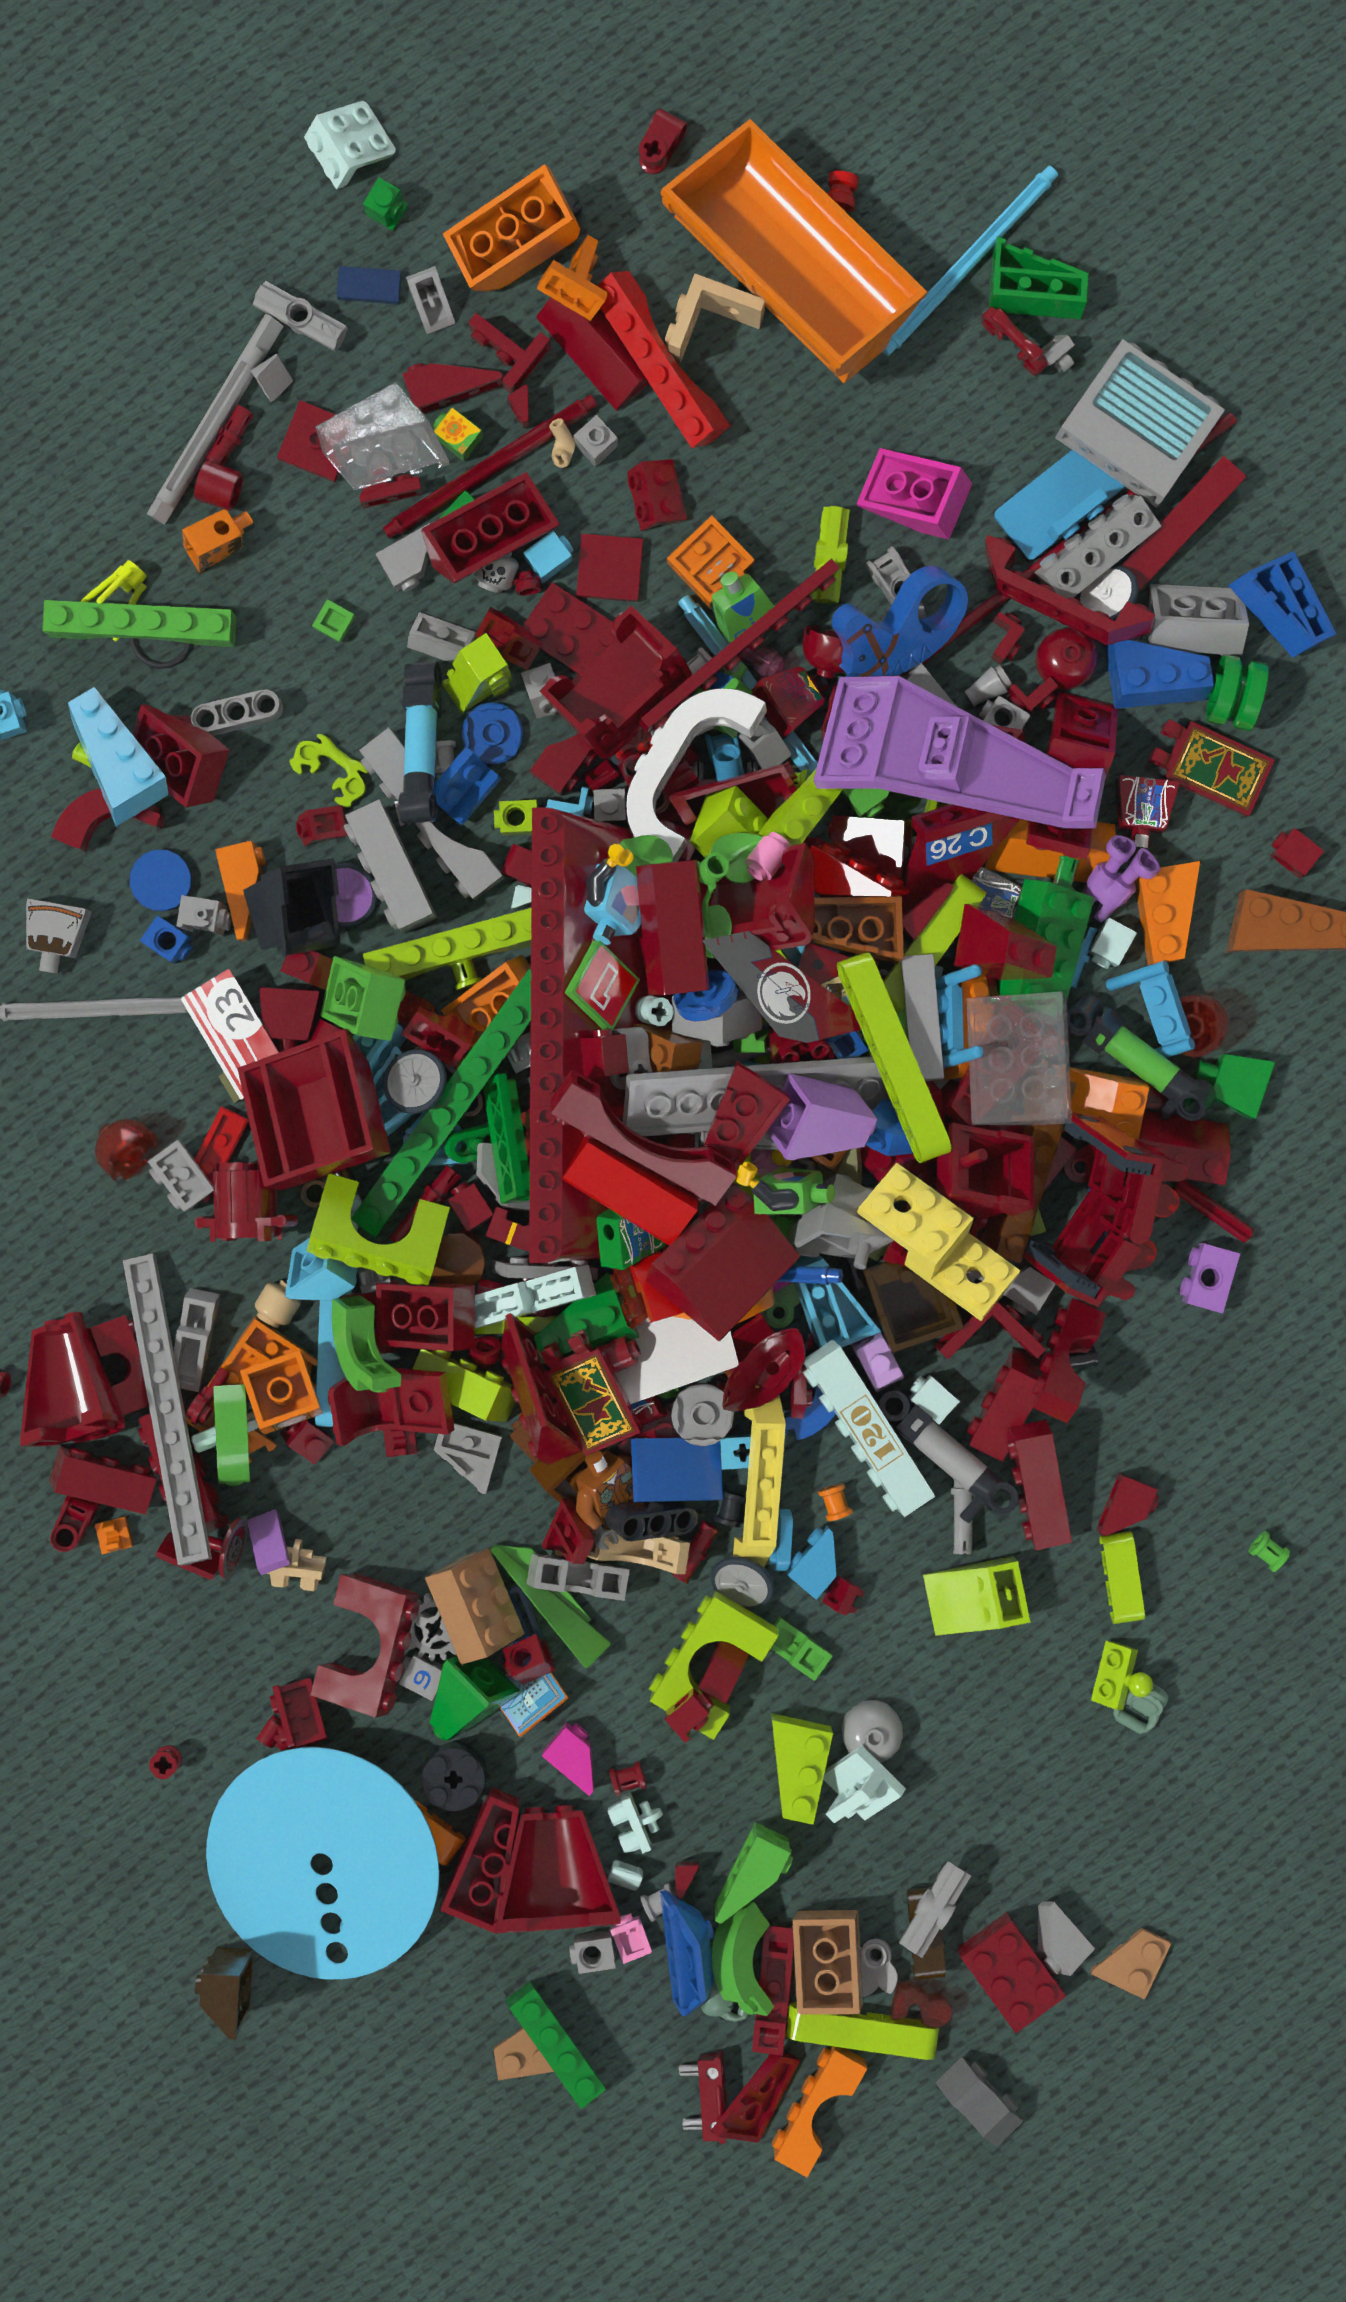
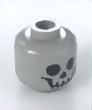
[474,552,519,594]

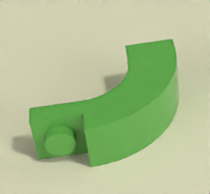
[332,1295,401,1392]
[213,1384,250,1486]
[712,1902,774,2016]

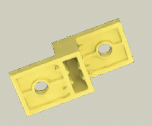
[857,1163,1020,1321]

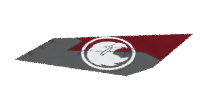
[702,931,861,1043]

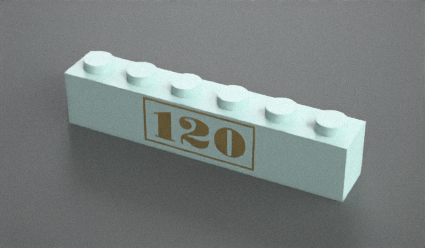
[803,1339,935,1517]

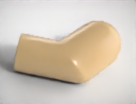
[549,419,575,468]

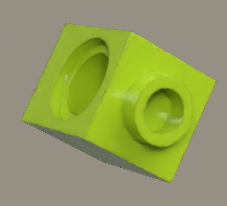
[494,800,538,836]

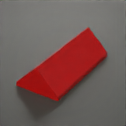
[562,1136,699,1246]

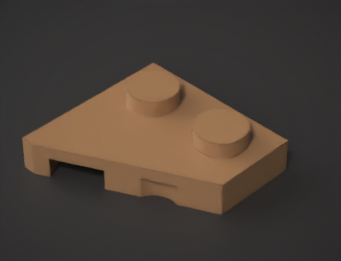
[494,2009,554,2080]

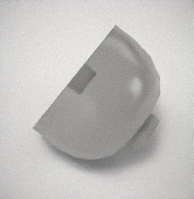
[841,1700,903,1763]

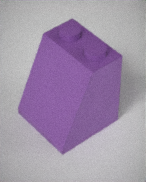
[767,1073,877,1160]

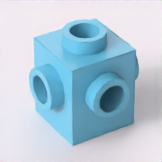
[0,690,27,741]

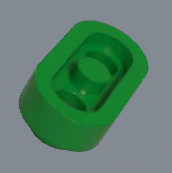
[445,1124,492,1163]

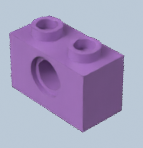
[1179,1243,1240,1314]

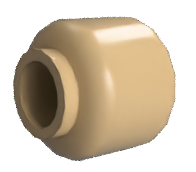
[255,1280,301,1328]

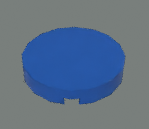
[461,702,523,765]
[130,850,192,911]
[673,969,738,1022]

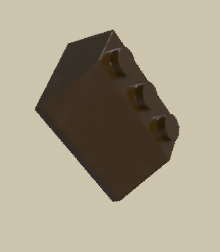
[195,1947,253,2040]

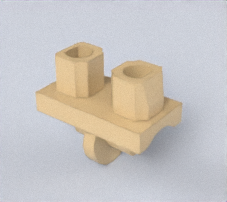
[266,1539,327,1591]

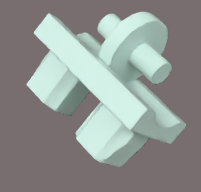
[608,1792,663,1854]

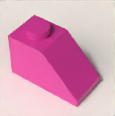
[542,1722,594,1796]

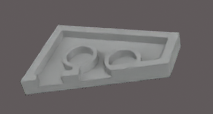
[492,1257,598,1280]

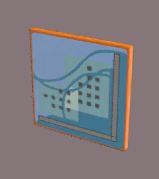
[500,1655,569,1737]

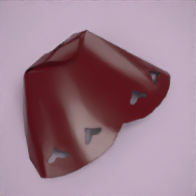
[722,1328,805,1412]

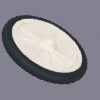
[1076,565,1138,621]

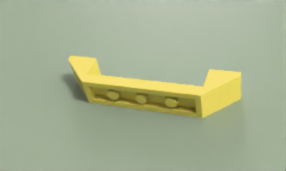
[733,1385,786,1567]

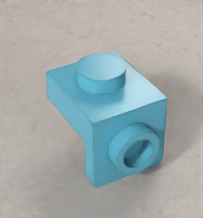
[546,787,594,817]

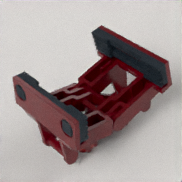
[1023,1111,1188,1307]

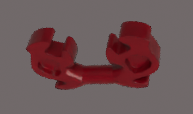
[981,307,1048,376]

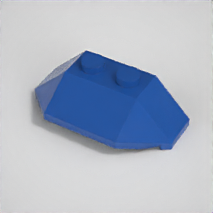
[660,1890,714,2017]

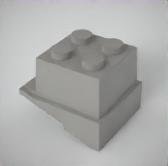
[786,1174,894,1269]

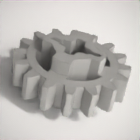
[408,1593,456,1661]

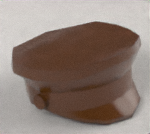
[432,1230,486,1285]

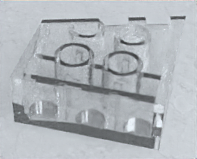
[316,383,450,490]

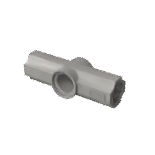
[253,281,348,352]
[899,1861,971,1958]

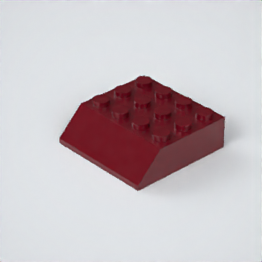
[237,1029,391,1190]

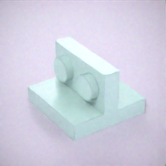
[823,1745,906,1823]

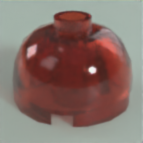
[1180,994,1229,1057]
[94,1118,158,1181]

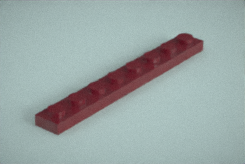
[639,558,839,733]

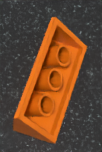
[985,819,1116,883]

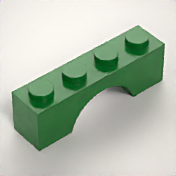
[505,1981,606,2109]

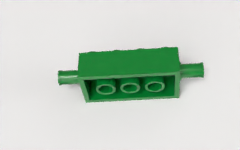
[996,855,1094,1025]

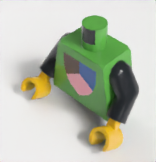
[736,1150,835,1214]

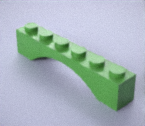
[43,600,237,647]

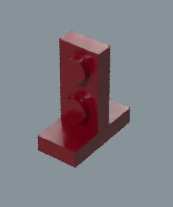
[468,313,551,394]

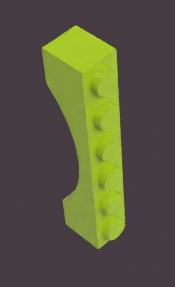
[757,768,843,846]
[363,908,531,981]

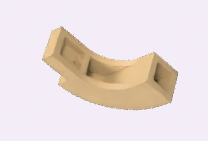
[587,1527,690,1574]

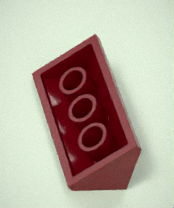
[536,297,649,411]
[421,472,560,584]
[636,860,710,995]

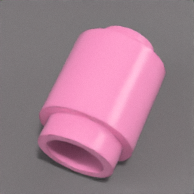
[745,832,790,881]

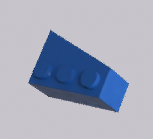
[1228,551,1336,658]
[1106,640,1214,709]

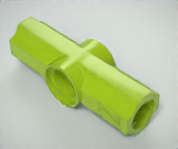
[812,506,850,605]

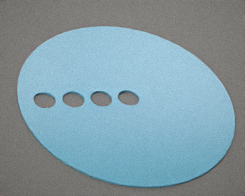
[206,1747,439,1979]

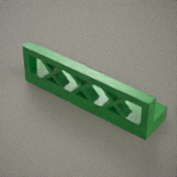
[483,1074,530,1204]

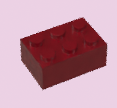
[376,1280,475,1351]
[957,1912,1066,2033]

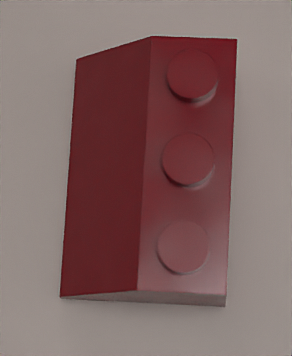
[1138,1110,1230,1185]

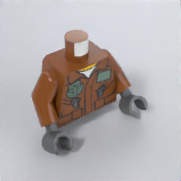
[576,1451,634,1550]

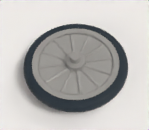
[383,1049,447,1114]
[711,1557,774,1609]

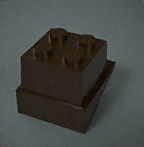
[863,1261,964,1353]

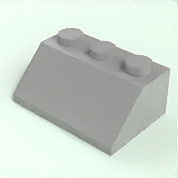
[1147,584,1249,656]

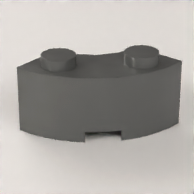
[935,2057,1023,2147]

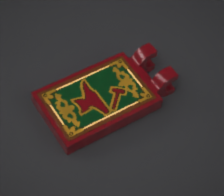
[1147,719,1275,817]
[540,1328,643,1456]

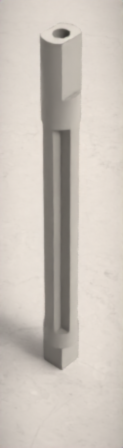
[147,314,284,525]

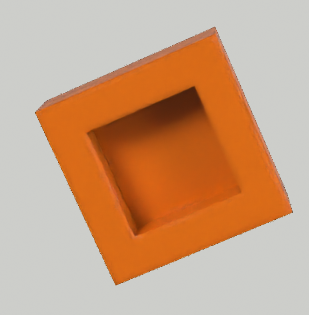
[94,1516,134,1554]

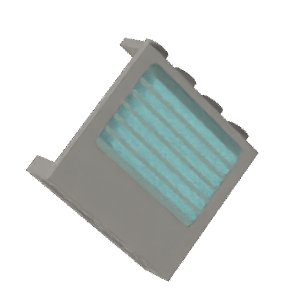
[1055,339,1225,508]

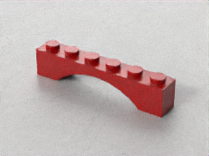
[597,271,731,448]

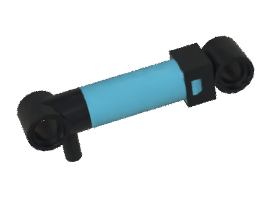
[398,661,442,824]

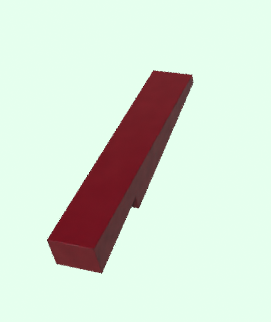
[1121,455,1247,592]

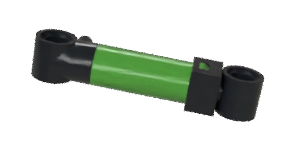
[1063,994,1216,1121]

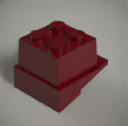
[937,1122,1034,1219]

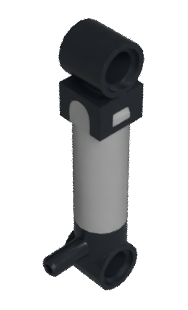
[879,1391,1018,1523]

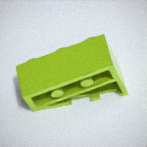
[413,1349,516,1422]
[771,1713,833,1825]

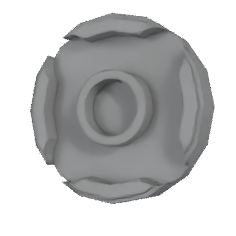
[671,1383,734,1446]

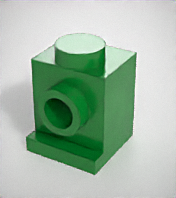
[363,177,409,231]

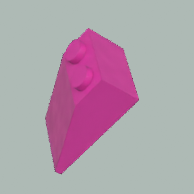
[856,448,972,540]

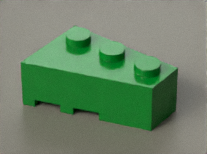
[988,236,1089,320]
[534,1272,640,1368]

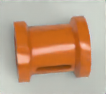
[818,1483,853,1521]

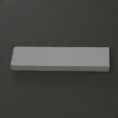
[901,954,944,1081]

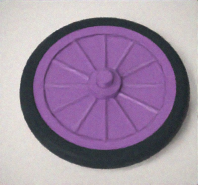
[336,863,378,928]

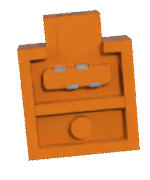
[667,515,755,608]

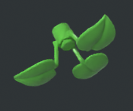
[620,833,762,958]

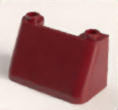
[539,606,692,759]
[699,843,815,960]

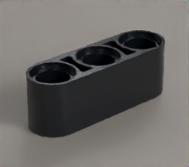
[605,1501,698,1542]

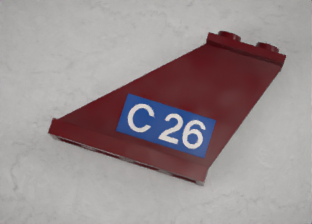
[899,804,1020,915]

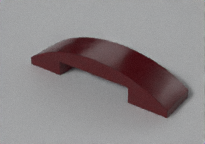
[752,1925,794,2056]

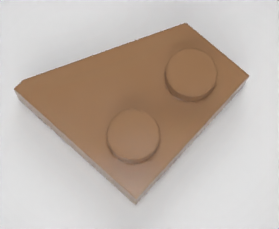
[1090,1928,1171,1999]

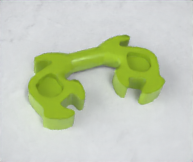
[290,734,369,808]

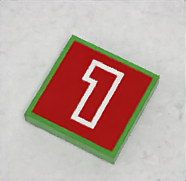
[565,941,640,1031]

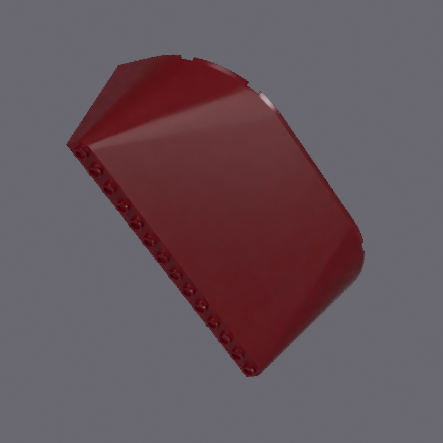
[529,808,723,1263]

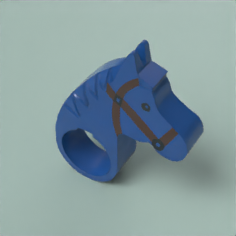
[832,566,968,677]

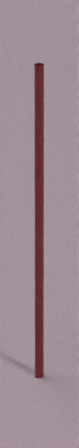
[898,412,1237,678]

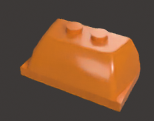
[443,164,580,292]

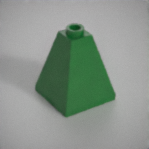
[430,1656,520,1741]

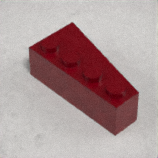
[138,1413,230,1534]
[440,1787,519,1935]

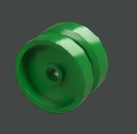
[1206,654,1268,731]

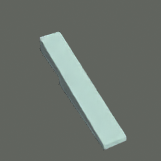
[475,1265,596,1329]

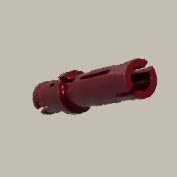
[389,1164,462,1243]

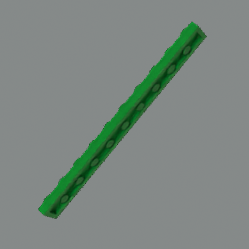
[351,968,531,1237]

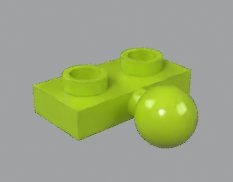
[1091,1641,1153,1710]

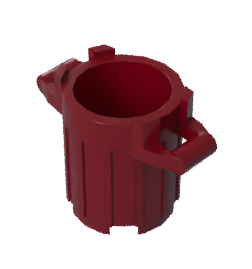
[194,1162,298,1242]

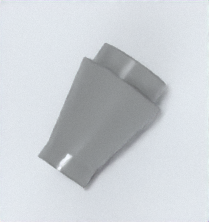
[965,665,1012,707]

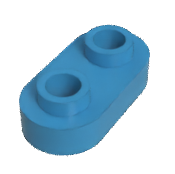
[767,1509,793,1571]

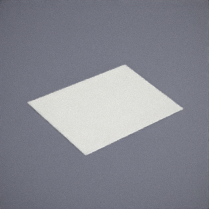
[615,1290,739,1404]

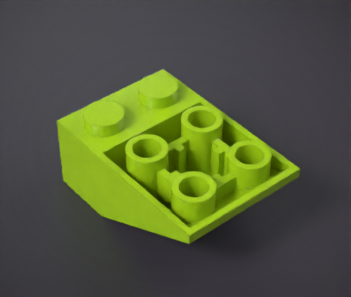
[923,1556,1031,1636]

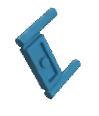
[1106,960,1195,1058]
[935,964,984,1069]

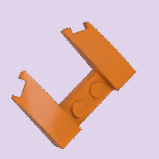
[185,1315,317,1463]

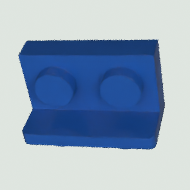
[434,747,501,825]

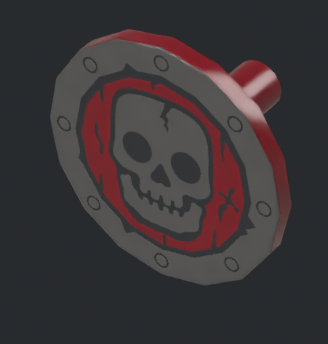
[208,1518,248,1579]

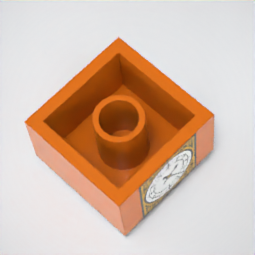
[240,1349,323,1435]

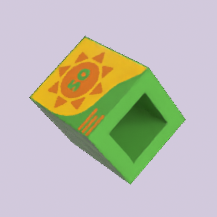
[433,408,483,462]

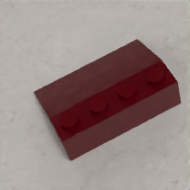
[646,1182,800,1342]
[502,1313,582,1465]

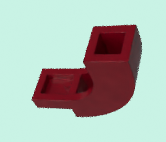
[51,788,166,852]

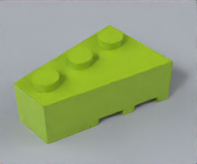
[442,633,513,714]

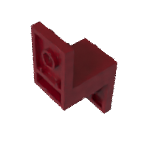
[1026,691,1118,860]

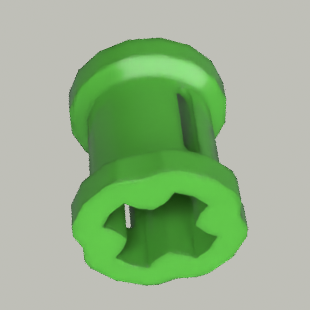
[1248,1531,1290,1572]

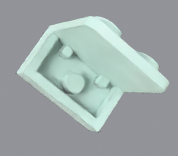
[304,101,395,189]

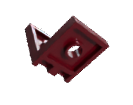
[934,1302,1046,1359]

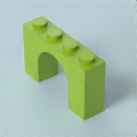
[306,1174,450,1285]
[649,1590,779,1740]

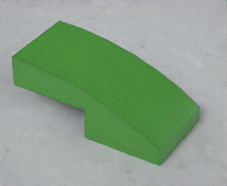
[771,1617,833,1681]

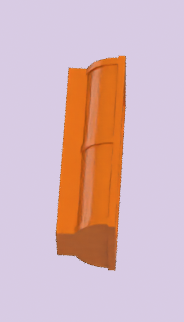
[661,119,927,384]

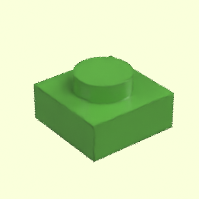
[312,599,356,643]

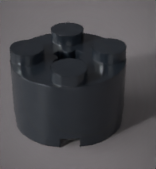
[422,1741,487,1811]

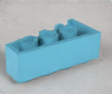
[68,687,168,827]

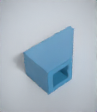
[787,1525,836,1600]

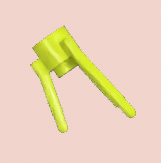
[81,560,147,641]

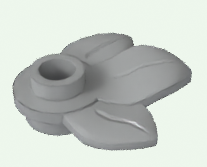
[860,1939,898,1997]

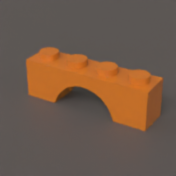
[772,2046,867,2177]

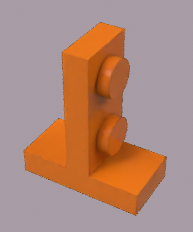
[537,235,608,321]

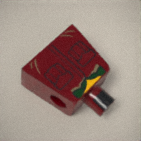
[751,666,828,740]

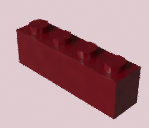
[1006,1420,1072,1551]

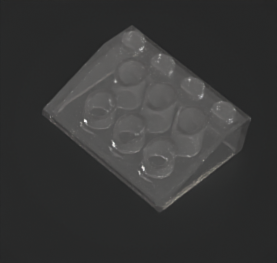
[967,992,1072,1125]

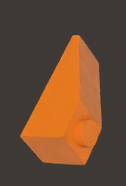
[215,841,266,942]

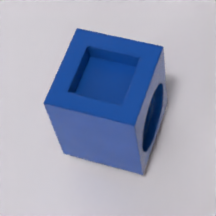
[140,915,193,964]

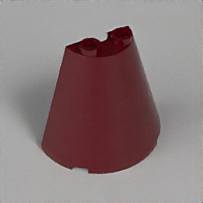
[668,762,797,831]
[20,1312,125,1447]
[496,1805,621,1933]

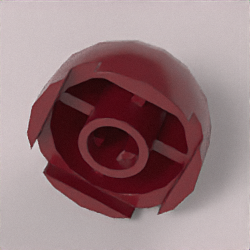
[802,625,845,678]
[1035,627,1098,691]

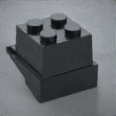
[243,858,340,957]

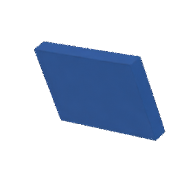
[631,1438,723,1502]

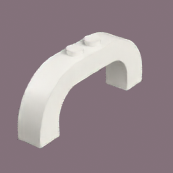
[626,689,767,862]

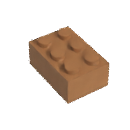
[425,1548,525,1665]
[793,1910,863,2014]

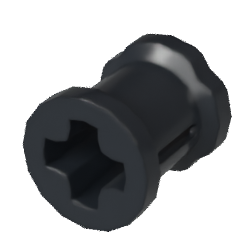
[714,1490,746,1528]

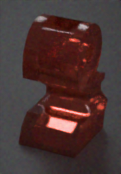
[890,1980,952,2027]

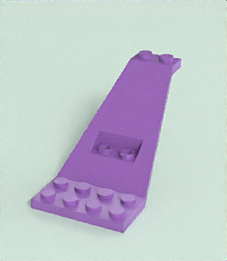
[814,676,1106,828]

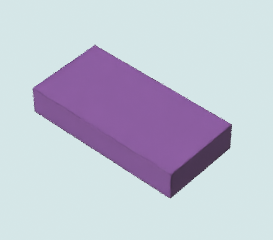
[247,1509,290,1575]

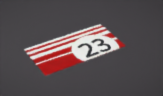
[181,969,279,1099]

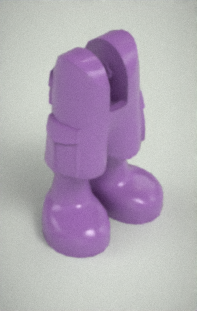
[1082,835,1160,923]

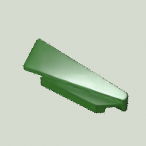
[490,1544,611,1669]

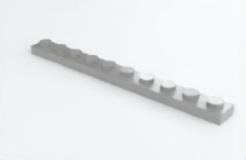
[123,1253,212,1566]

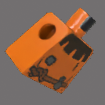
[182,509,255,573]

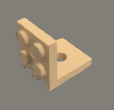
[665,274,765,366]

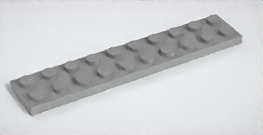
[623,1057,892,1136]

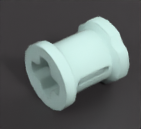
[635,995,673,1026]

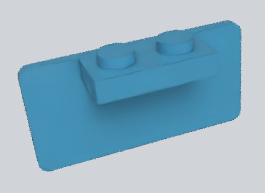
[994,450,1124,560]

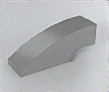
[174,1288,220,1392]

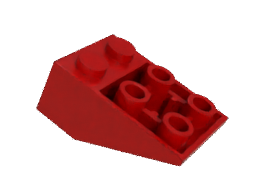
[810,842,910,896]

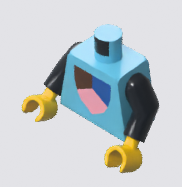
[584,844,642,945]

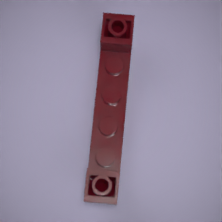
[985,535,1155,645]

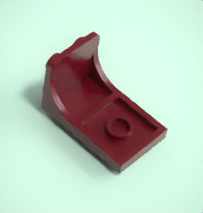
[328,1368,455,1446]

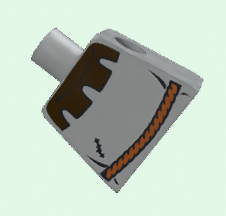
[26,899,91,974]

